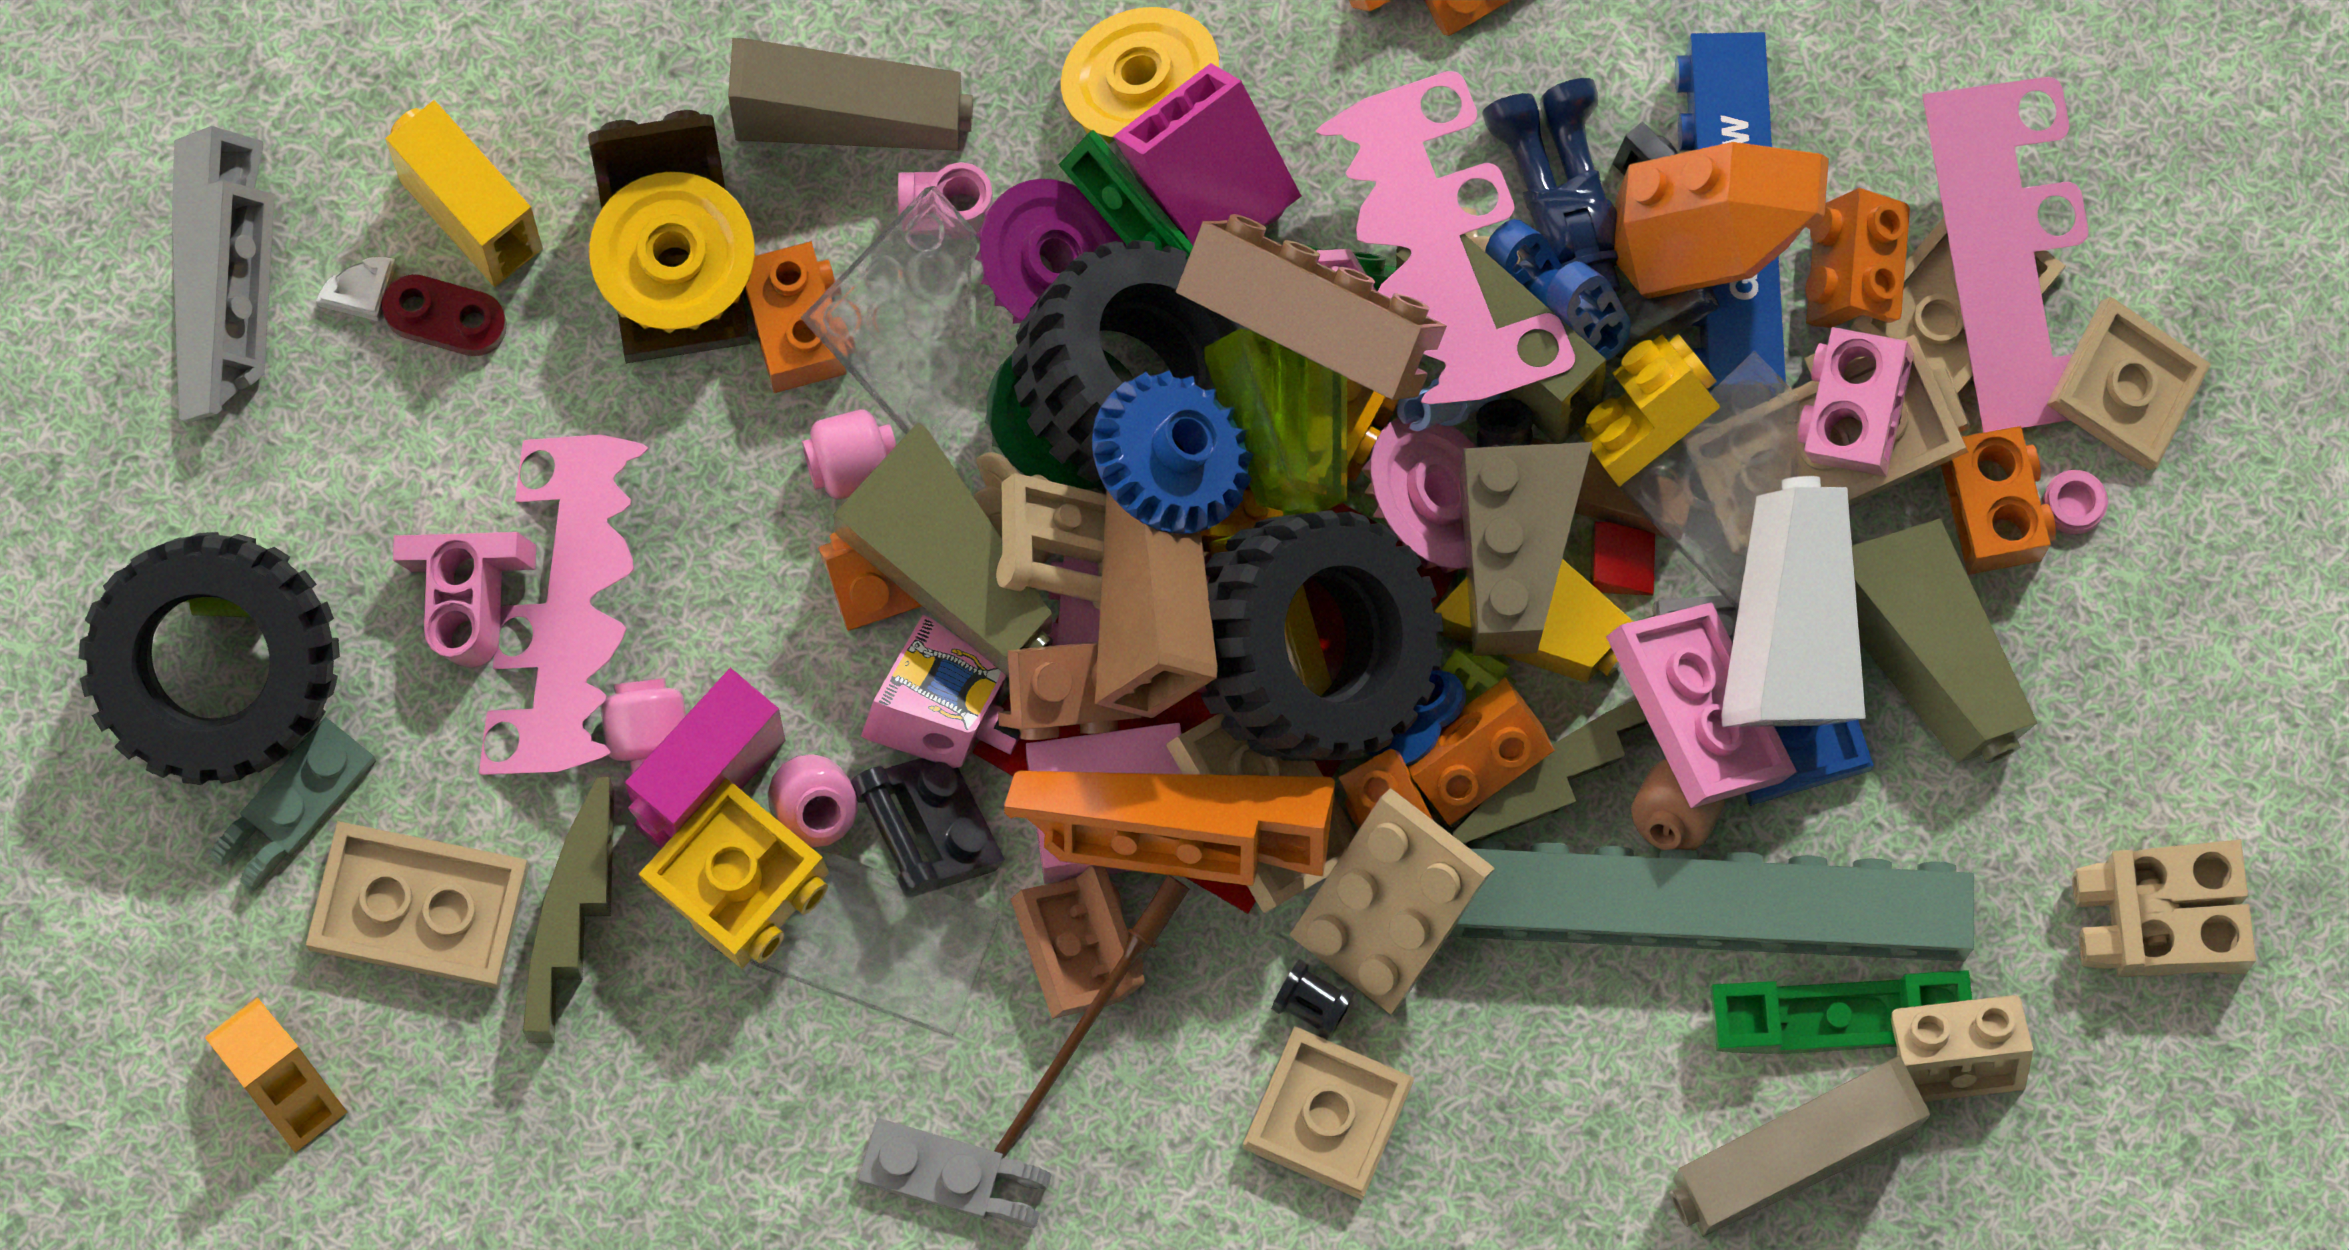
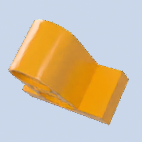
[204,997,348,1153]

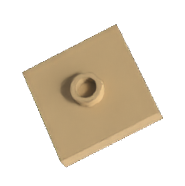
[2046,297,2211,470]
[1242,1026,1415,1200]

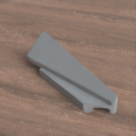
[172,126,275,423]

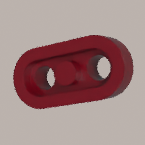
[382,274,507,356]

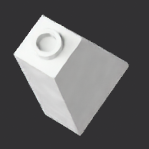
[1721,476,1866,727]

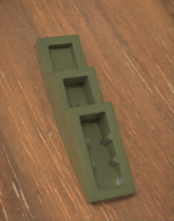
[1450,699,1649,846]
[523,777,615,1043]

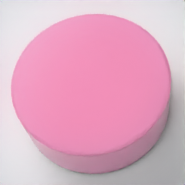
[2042,470,2108,535]

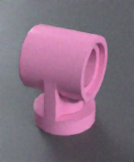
[898,162,993,241]

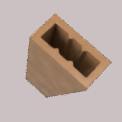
[1095,491,1217,718]

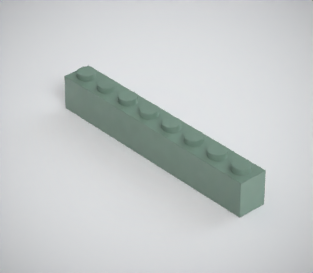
[1449,840,1974,962]

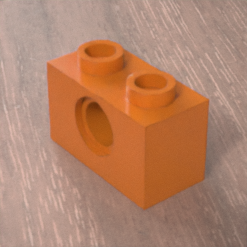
[1408,677,1555,826]

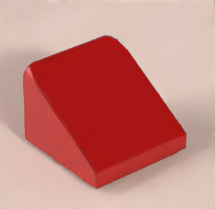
[1590,521,1655,596]

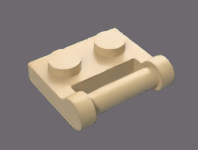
[996,473,1107,610]

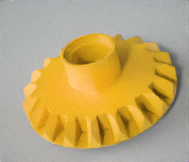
[1061,7,1220,144]
[589,172,755,333]

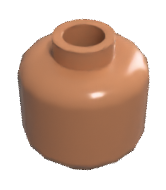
[1631,759,1725,851]

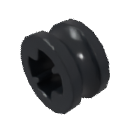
[1476,399,1533,448]

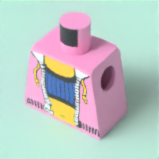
[861,615,1020,768]

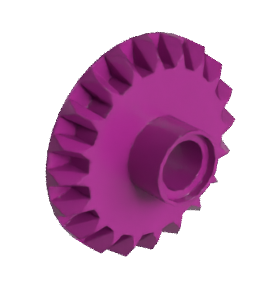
[975,179,1126,324]

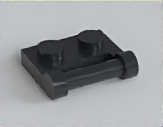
[850,758,1005,898]

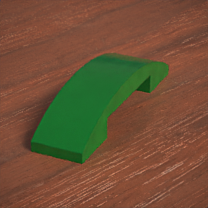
[1710,970,1972,1054]

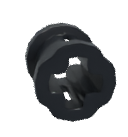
[1271,959,1357,1041]

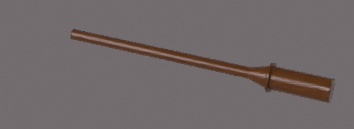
[994,875,1190,1158]

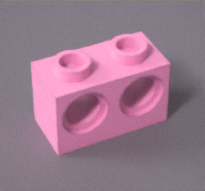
[1798,327,1914,477]

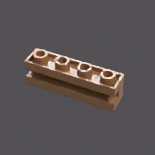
[1176,214,1447,400]

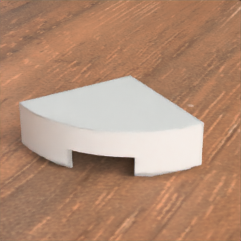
[316,257,397,321]

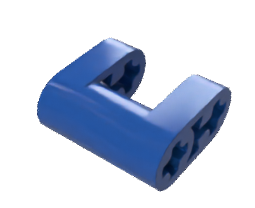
[1485,219,1631,361]

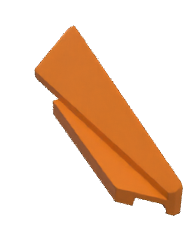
[1004,771,1335,886]

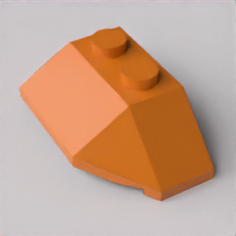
[1614,142,1829,299]

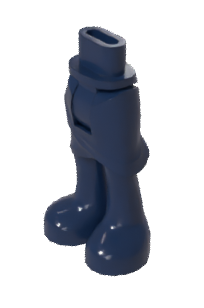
[1482,78,1621,293]

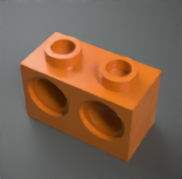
[1940,426,2056,575]

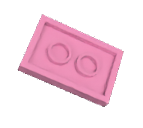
[1606,602,1797,808]

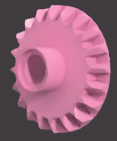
[1362,418,1476,574]

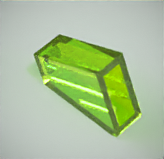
[1205,328,1347,516]

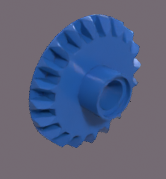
[1092,370,1254,534]

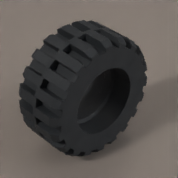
[1012,240,1267,484]
[1201,510,1443,761]
[78,532,340,785]

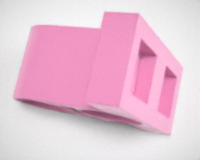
[393,532,536,668]

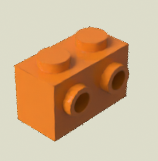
[744,241,855,393]

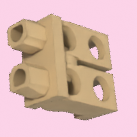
[2072,839,2256,978]

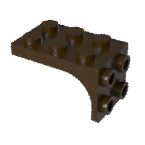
[588,110,750,364]

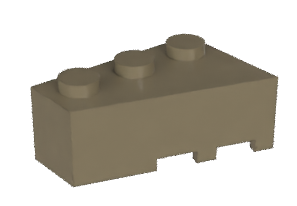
[1459,442,1593,656]

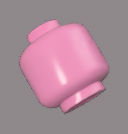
[802,409,896,499]
[601,678,686,773]
[768,754,858,848]

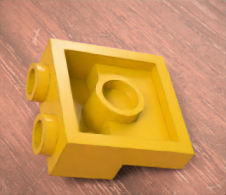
[1577,334,1720,487]
[639,778,829,969]

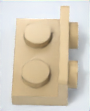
[1891,995,2034,1102]

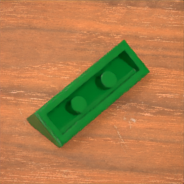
[1058,129,1193,260]

